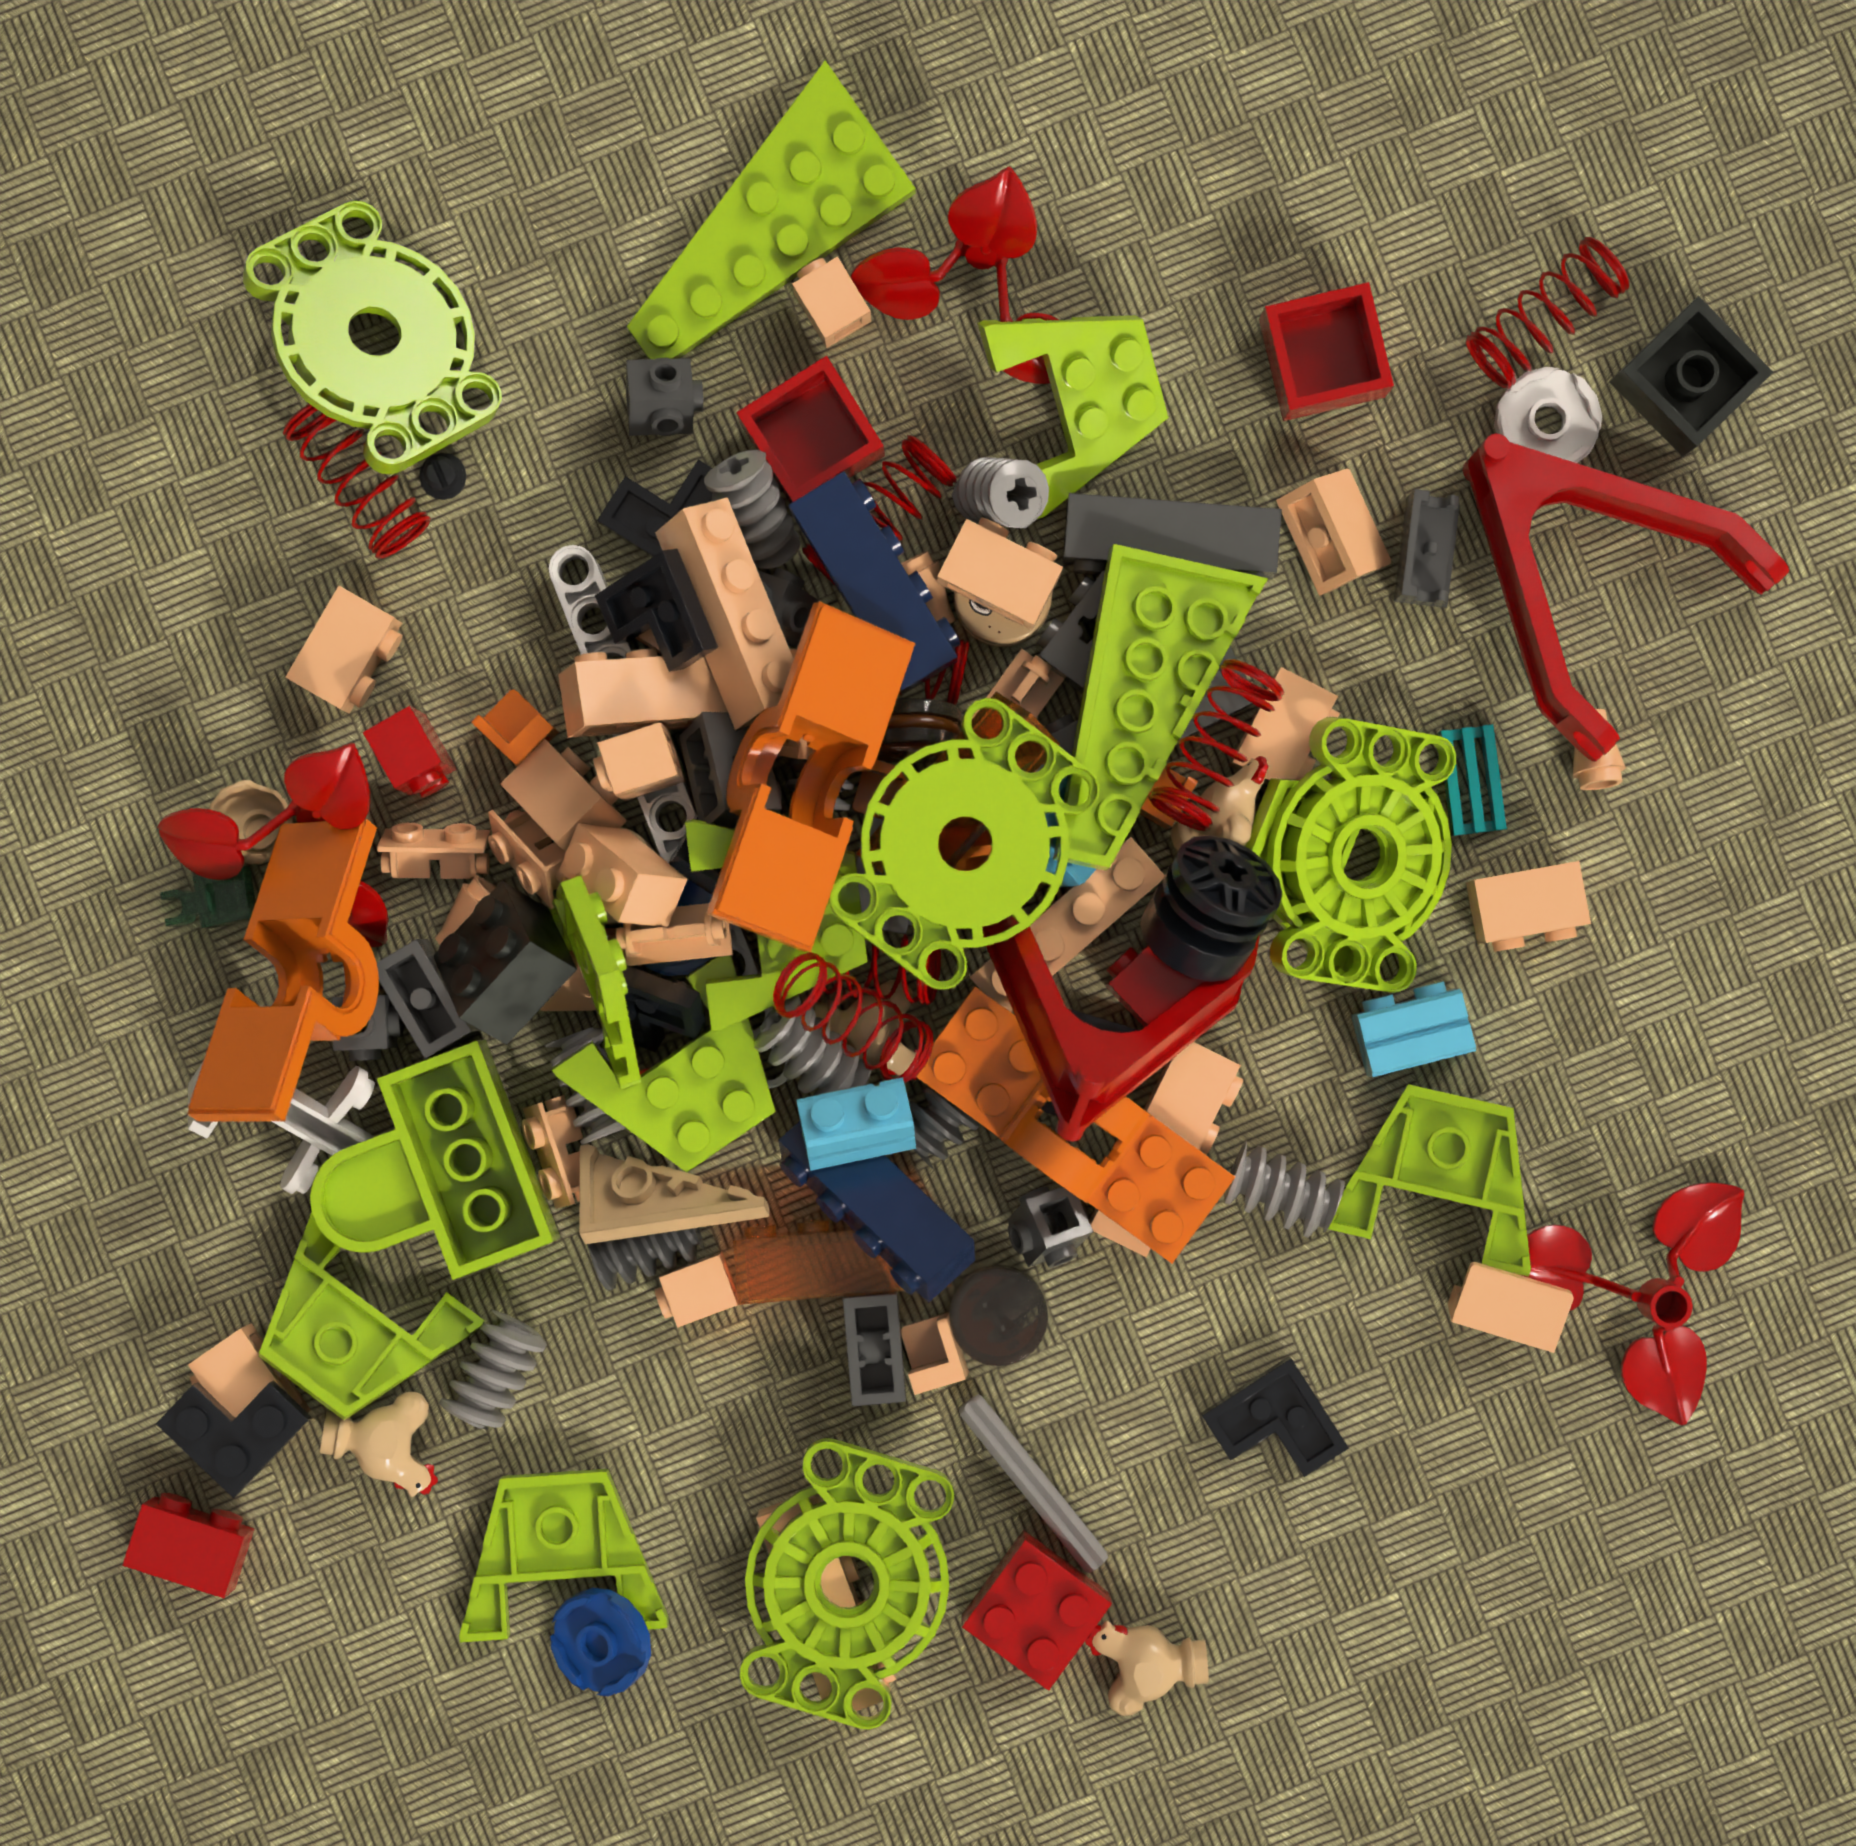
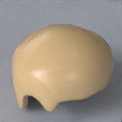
[209,780,294,864]

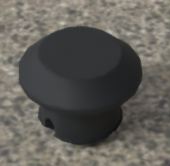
[419,452,467,500]

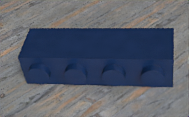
[789,471,961,695]
[778,1121,975,1303]

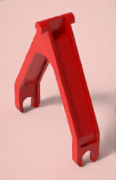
[1462,433,1789,762]
[982,916,1260,1141]

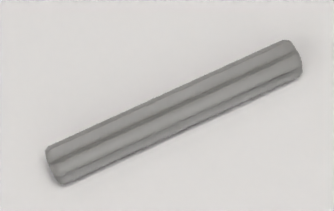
[959,1394,1108,1573]

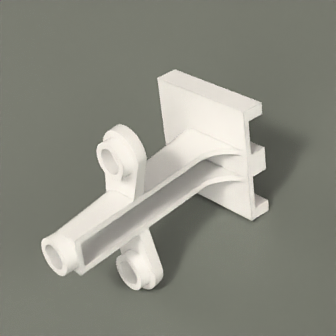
[188,1062,375,1194]

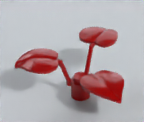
[850,166,1059,384]
[157,743,389,948]
[1514,1182,1744,1425]

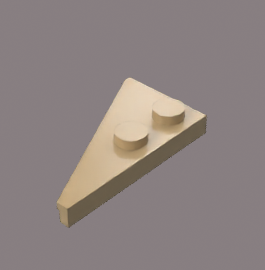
[580,1144,769,1244]

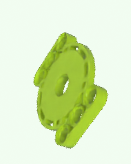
[243,201,502,475]
[829,698,1100,990]
[1267,717,1456,993]
[739,1438,954,1730]

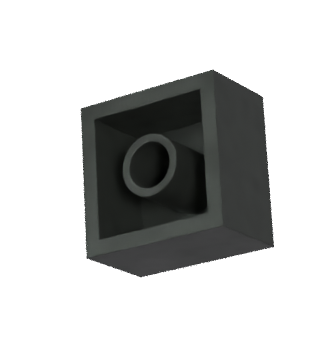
[1609,296,1774,457]
[433,881,577,1045]

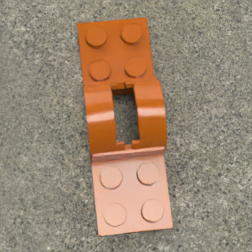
[706,601,915,952]
[187,819,379,1122]
[916,986,1235,1264]

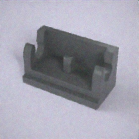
[1394,489,1460,608]

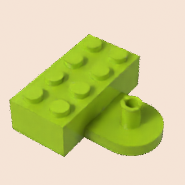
[310,1040,560,1280]

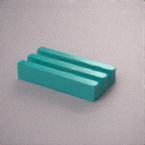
[1438,724,1507,836]

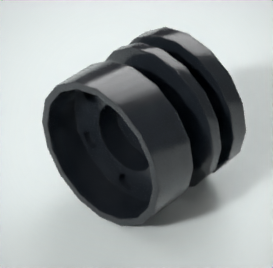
[1140,835,1283,982]

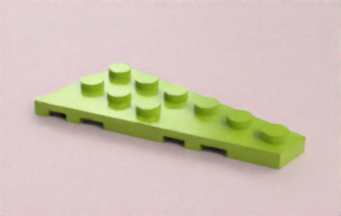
[627,60,916,359]
[1053,544,1268,871]

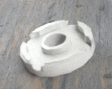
[1494,367,1602,463]

